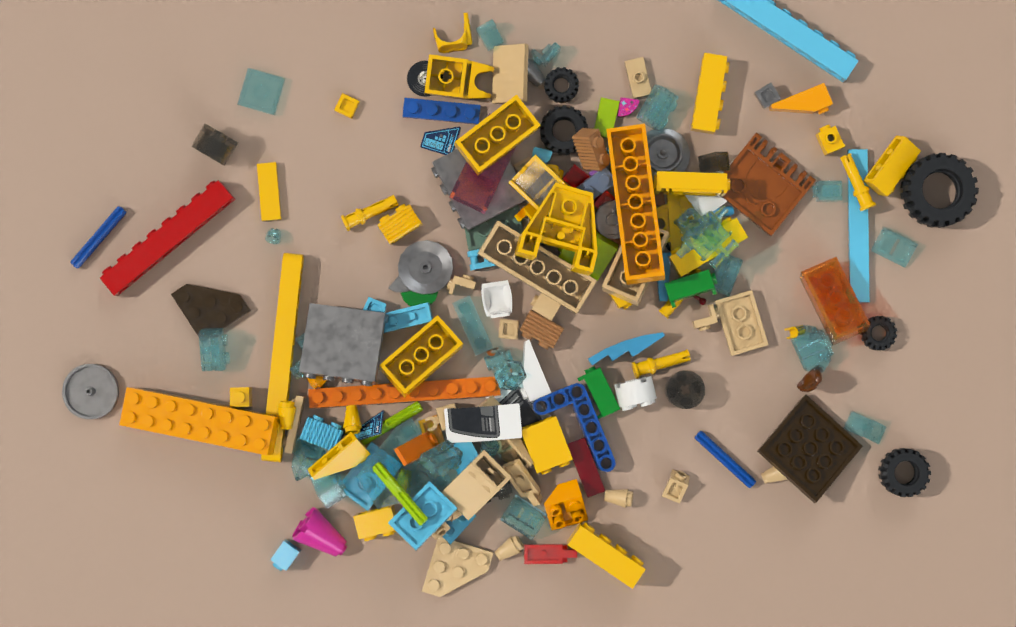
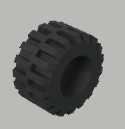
[540,105,588,156]
[878,448,931,497]

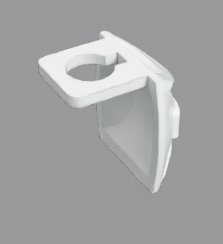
[481,280,512,318]

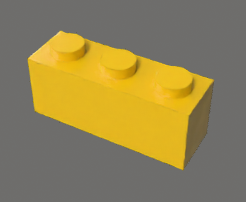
[863,135,921,197]

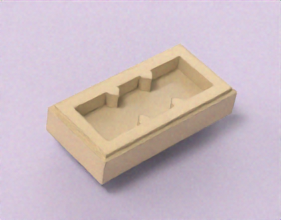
[624,57,652,99]

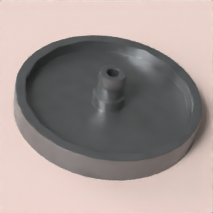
[62,364,119,419]

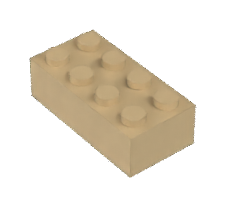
[602,228,670,306]

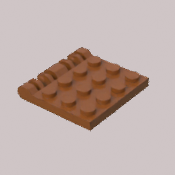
[719,132,816,236]

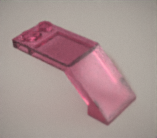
[449,114,516,214]

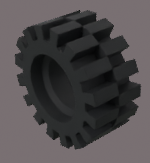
[544,67,579,103]
[860,316,897,350]

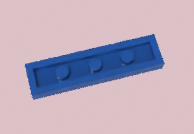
[403,98,481,125]

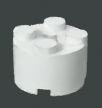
[614,376,657,411]

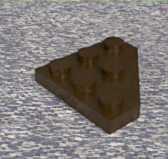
[171,284,251,342]

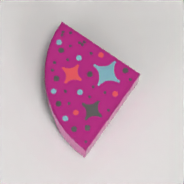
[618,97,639,117]

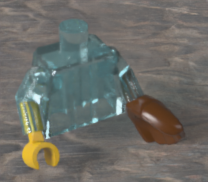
[784,325,840,392]

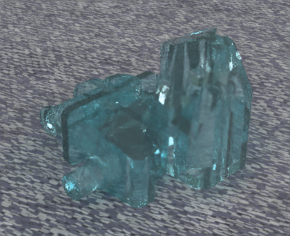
[673,205,739,269]

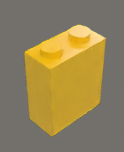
[522,415,573,474]

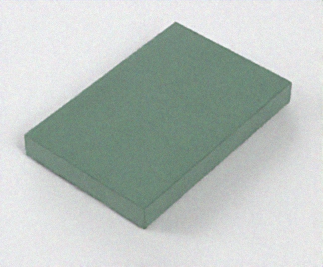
[465,205,523,251]

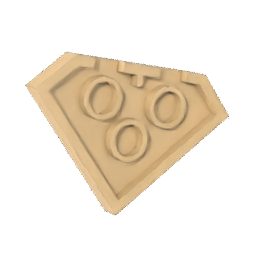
[422,537,494,597]

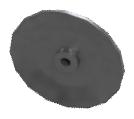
[646,128,690,180]
[398,240,453,295]

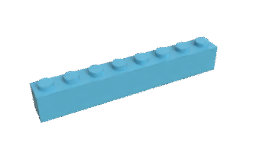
[718,0,859,82]

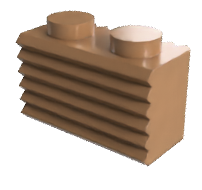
[572,128,610,171]
[520,310,564,350]

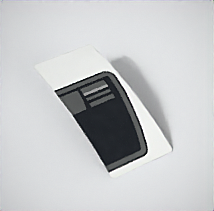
[485,372,551,427]
[444,403,522,443]

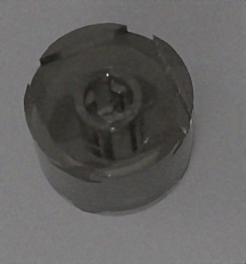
[191,123,238,166]
[665,370,705,409]

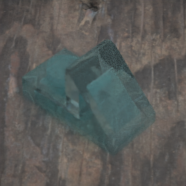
[844,411,886,444]

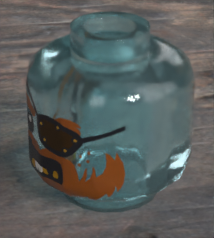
[484,346,513,374]

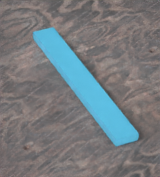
[847,149,870,303]

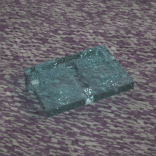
[871,226,918,268]

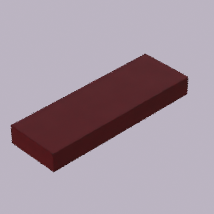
[567,437,605,498]

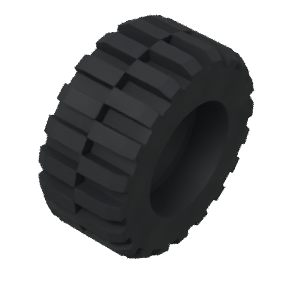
[900,153,979,228]

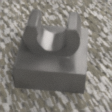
[754,82,781,109]

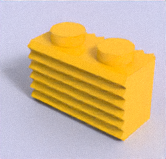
[378,204,423,245]

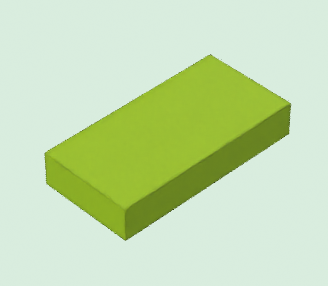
[594,97,620,138]

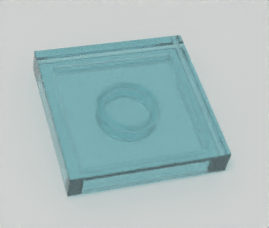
[237,68,285,116]

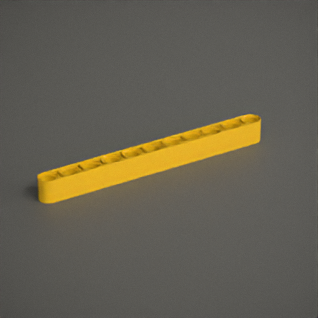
[261,253,304,463]

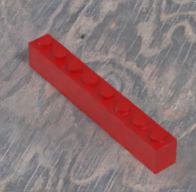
[100,180,236,296]

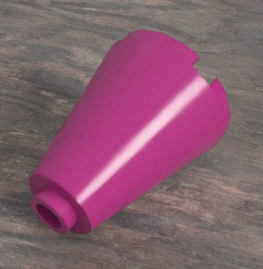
[292,507,347,557]

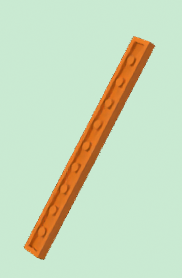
[308,376,501,409]

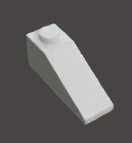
[520,340,551,402]

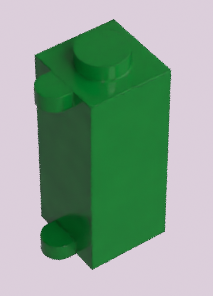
[664,269,718,308]
[577,366,620,419]

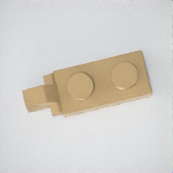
[502,459,543,506]

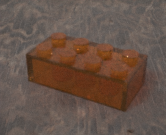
[799,257,870,346]

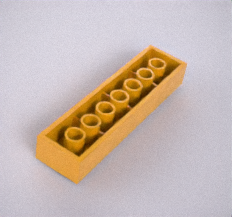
[606,124,665,285]
[119,387,280,455]

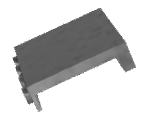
[431,149,527,231]
[299,303,389,386]

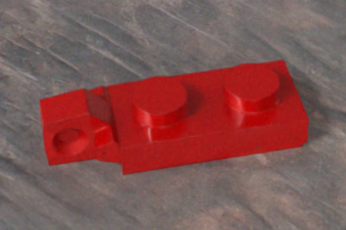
[524,544,577,564]

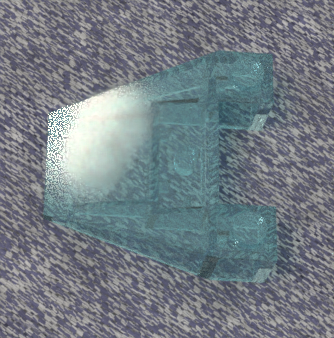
[356,418,452,509]

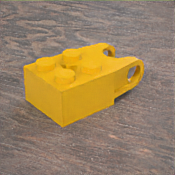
[424,54,495,99]

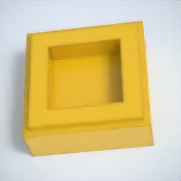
[334,93,360,119]

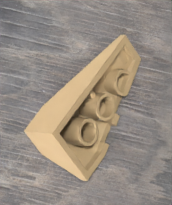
[477,395,533,469]

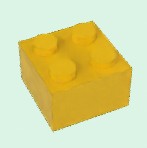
[353,504,396,541]

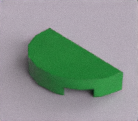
[401,291,438,306]

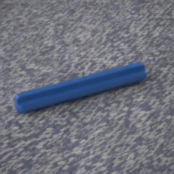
[70,206,126,268]
[694,431,756,488]

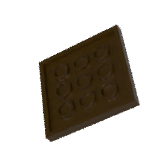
[757,394,863,503]

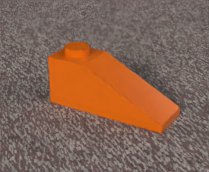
[394,431,439,466]

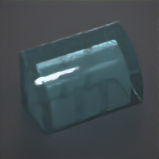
[500,494,547,540]

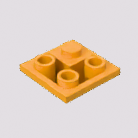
[544,479,588,530]

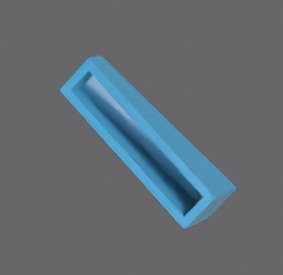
[657,252,671,302]

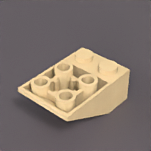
[441,450,512,520]

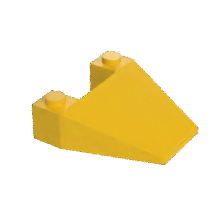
[515,183,598,276]

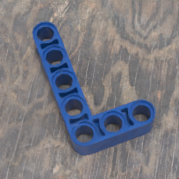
[532,383,616,472]

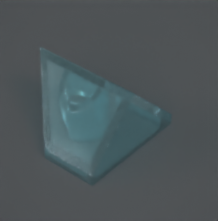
[291,435,327,481]

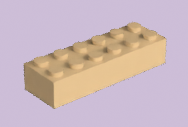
[477,221,597,314]

